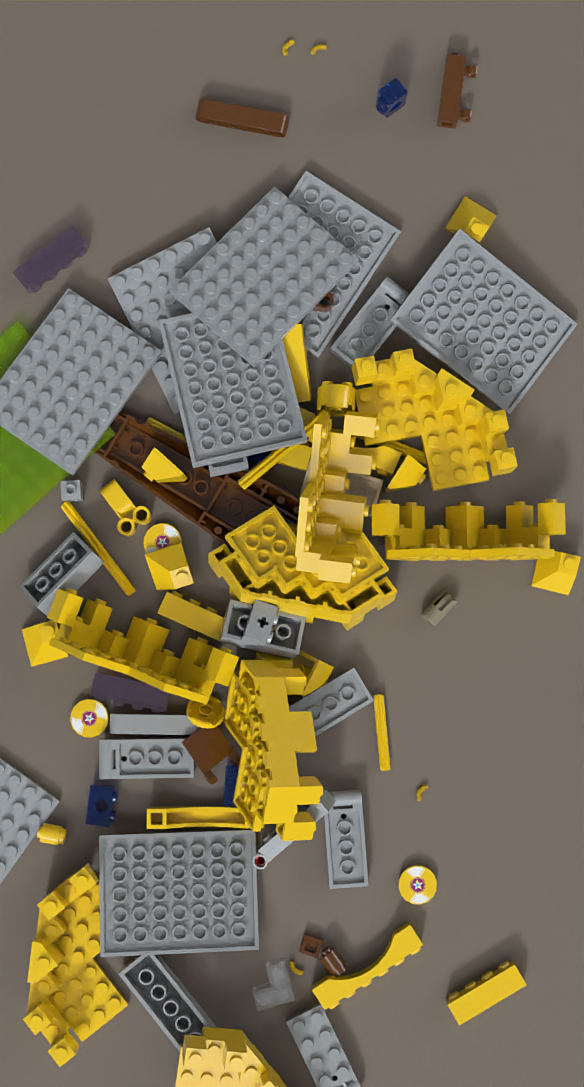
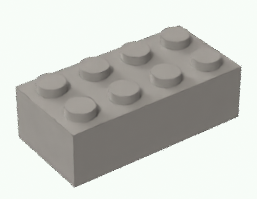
[19,532,104,615]
[219,599,306,660]

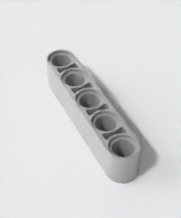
[110,713,201,735]

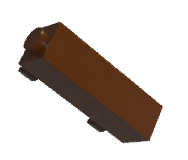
[437,53,478,129]

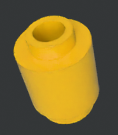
[37,823,67,846]

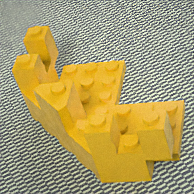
[352,349,518,491]
[295,411,381,583]
[372,499,566,561]
[208,506,398,631]
[47,588,239,704]
[223,652,323,841]
[23,863,129,1067]
[175,1027,288,1087]

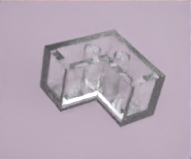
[252,957,295,1011]

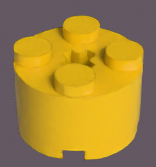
[317,381,356,417]

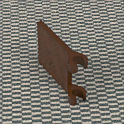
[181,726,241,785]

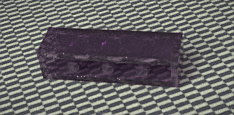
[13,225,89,294]
[90,672,171,714]

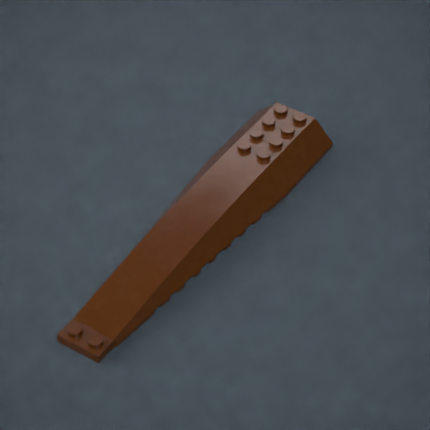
[92,411,300,551]

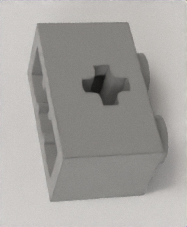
[241,600,279,648]

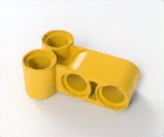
[99,479,152,537]

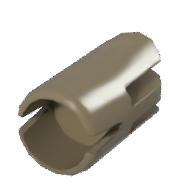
[421,590,458,627]

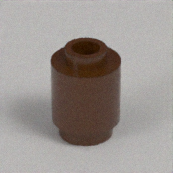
[319,946,347,977]

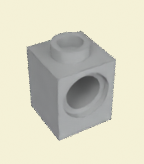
[60,480,84,502]

